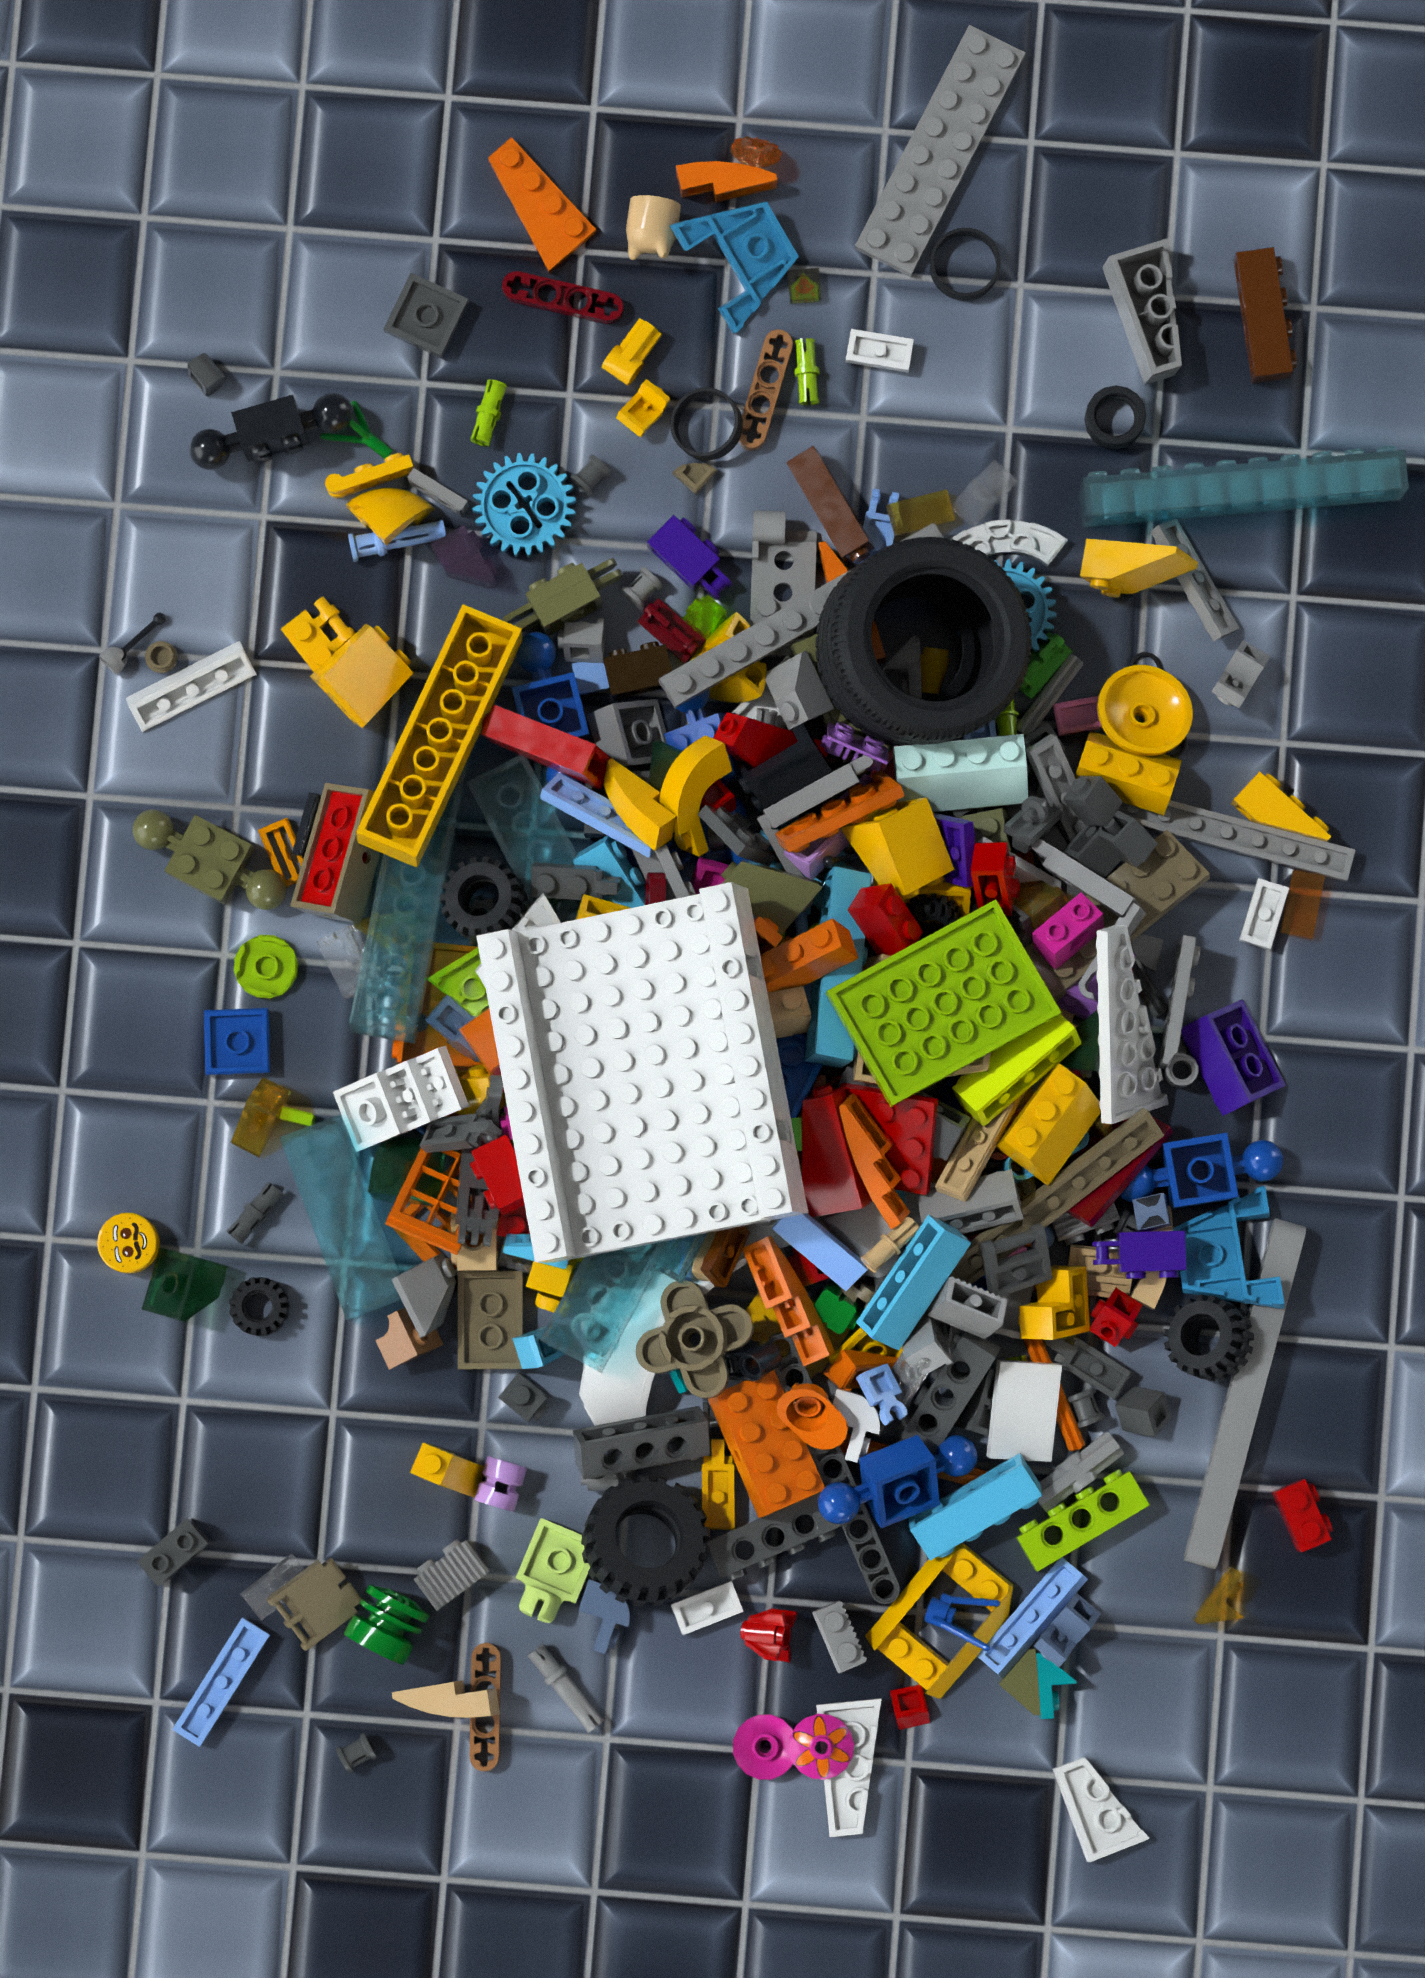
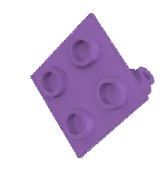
[819,722,888,772]

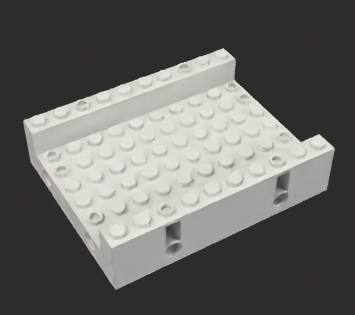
[476,882,808,1263]

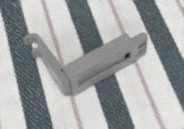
[757,755,873,911]
[1031,839,1146,1001]

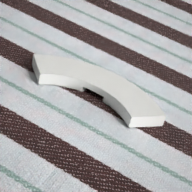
[950,519,1068,567]

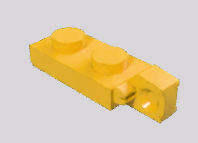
[702,1439,735,1530]

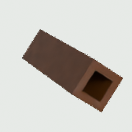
[786,446,875,565]

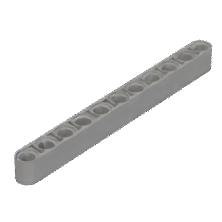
[1183,1218,1307,1569]

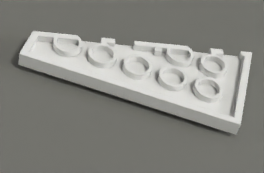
[1096,925,1169,1124]

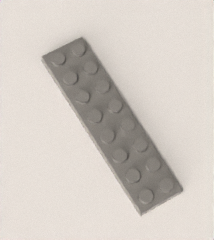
[854,25,1026,277]

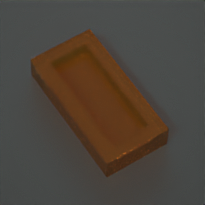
[1280,870,1325,940]

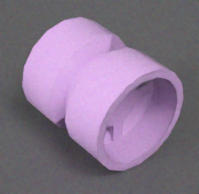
[474,1456,527,1512]

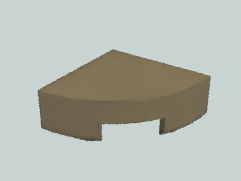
[672,463,717,495]

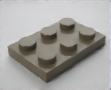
[458,1271,523,1369]

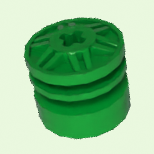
[344,1584,430,1665]

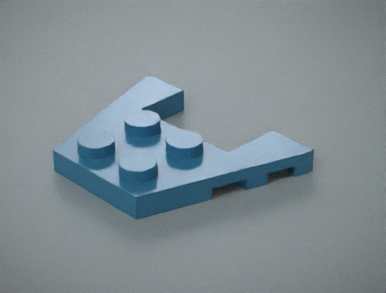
[670,202,799,333]
[1173,1186,1285,1309]

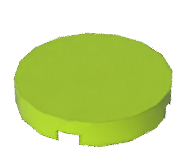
[234,935,298,999]

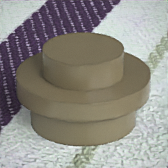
[145,641,178,673]

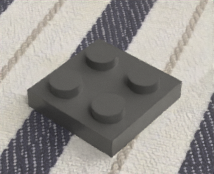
[384,273,469,358]
[697,804,777,866]

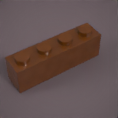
[1233,247,1297,384]

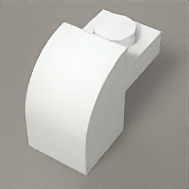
[833,1388,880,1463]

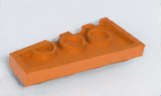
[488,137,596,274]
[775,770,905,853]

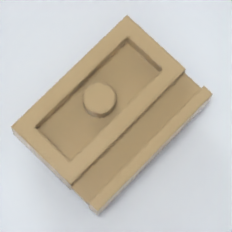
[1067,1244,1132,1297]

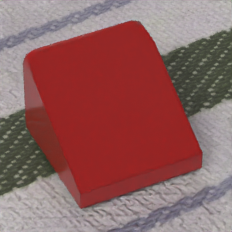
[699,779,736,813]
[890,1684,930,1730]

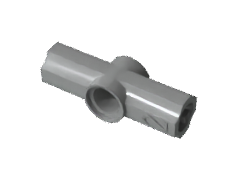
[1038,1431,1124,1512]

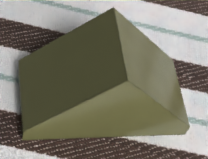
[998,1648,1041,1715]

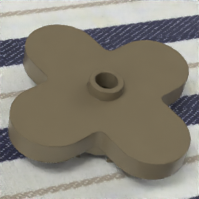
[636,1280,754,1399]

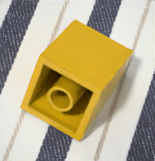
[310,624,414,728]
[841,797,954,900]

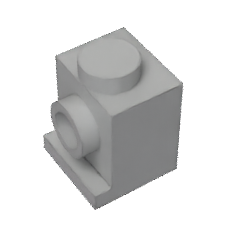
[558,618,606,663]

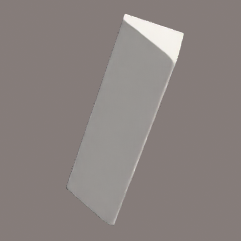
[126,641,257,732]

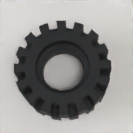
[906,893,961,942]
[229,1277,290,1336]

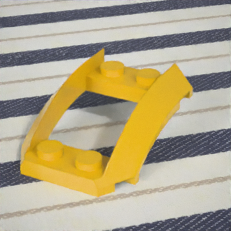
[865,1543,1013,1699]

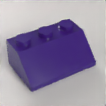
[1181,999,1286,1116]

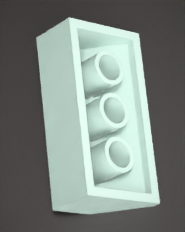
[893,734,1028,813]

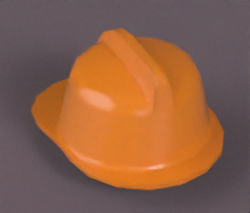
[776,1382,848,1450]

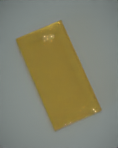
[886,489,956,536]

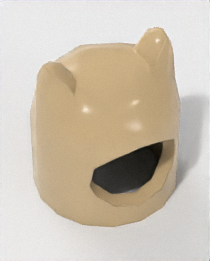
[626,195,681,260]

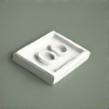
[986,1360,1062,1462]

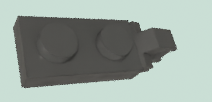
[531,862,621,900]
[420,1114,502,1153]
[1044,1336,1132,1400]

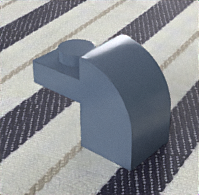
[425,995,481,1062]
[578,1579,630,1654]
[1034,1593,1101,1668]

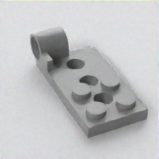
[750,510,817,658]
[1157,935,1200,1088]

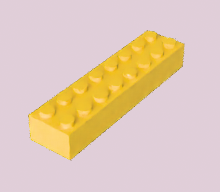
[356,604,522,868]

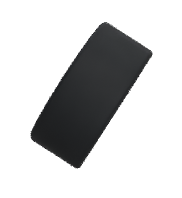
[1084,385,1146,450]

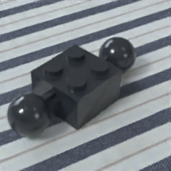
[189,393,353,470]

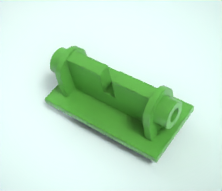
[1019,632,1073,700]

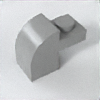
[1212,640,1270,708]

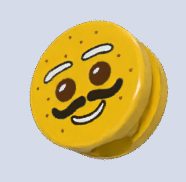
[97,1213,160,1274]

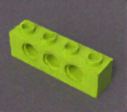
[1016,1469,1150,1572]

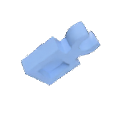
[856,1363,907,1426]

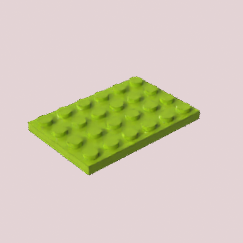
[825,899,1062,1108]

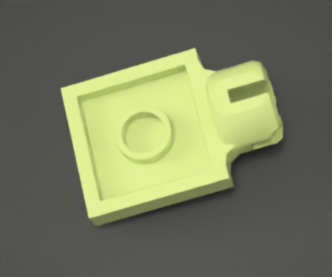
[515,1518,590,1623]

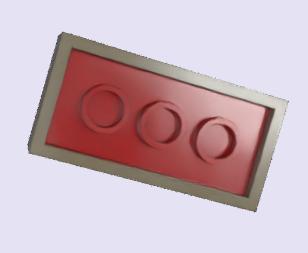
[290,783,380,924]

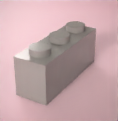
[916,1169,1024,1234]

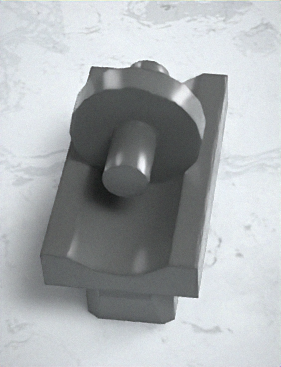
[1003,796,1064,853]

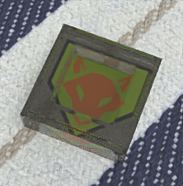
[787,268,822,304]

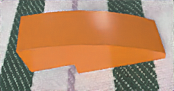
[676,161,778,203]

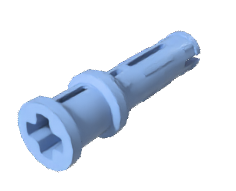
[348,519,447,562]

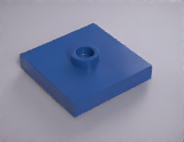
[204,1008,271,1075]

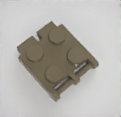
[266,1558,362,1651]

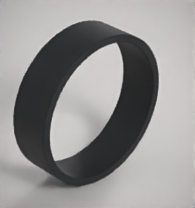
[930,228,1001,301]
[670,387,743,461]

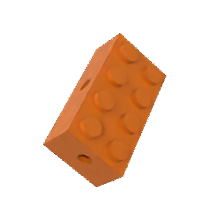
[708,1370,825,1518]

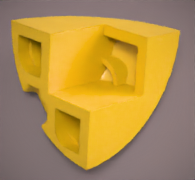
[345,488,435,546]
[690,612,767,703]

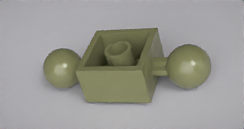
[132,809,287,910]

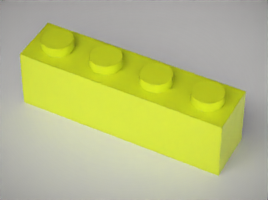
[952,1014,1082,1127]

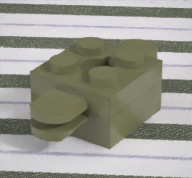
[502,558,623,636]

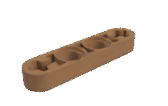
[739,329,793,451]
[469,1642,501,1772]

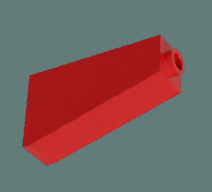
[481,705,611,790]
[713,712,828,770]
[802,1084,872,1217]

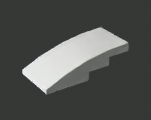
[333,1045,469,1152]

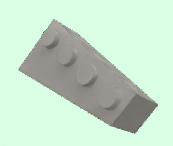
[1102,238,1182,385]

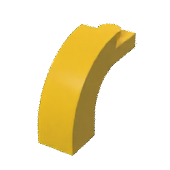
[659,735,732,857]

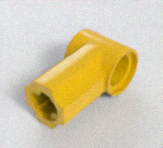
[601,318,662,386]

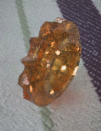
[730,136,782,167]

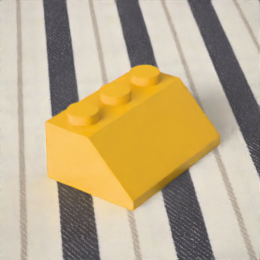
[1075,731,1182,816]
[996,1063,1101,1186]

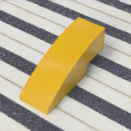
[603,758,677,851]

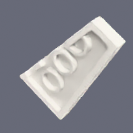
[816,1698,881,1837]

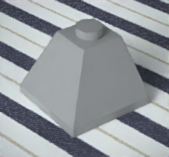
[765,651,834,731]
[587,699,672,767]
[824,1201,905,1278]
[391,1253,457,1338]

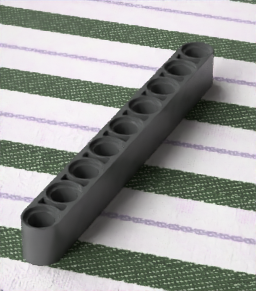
[767,1332,900,1604]

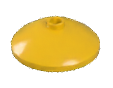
[1097,665,1193,756]

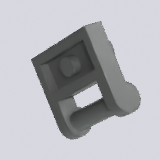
[979,1223,1053,1297]

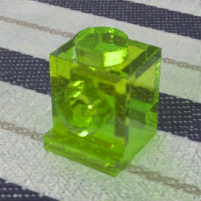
[682,594,727,640]

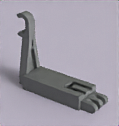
[455,1075,504,1247]

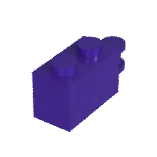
[647,514,733,600]
[1092,1231,1186,1279]

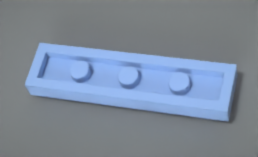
[540,773,655,858]
[977,1557,1088,1679]
[172,1617,271,1747]

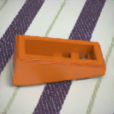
[829,1350,904,1389]

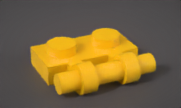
[281,596,356,672]

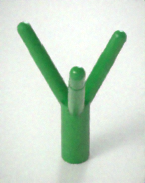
[320,401,393,459]

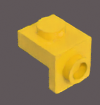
[616,379,670,438]

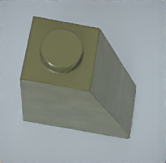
[720,859,824,935]

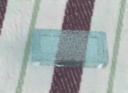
[656,1233,708,1284]

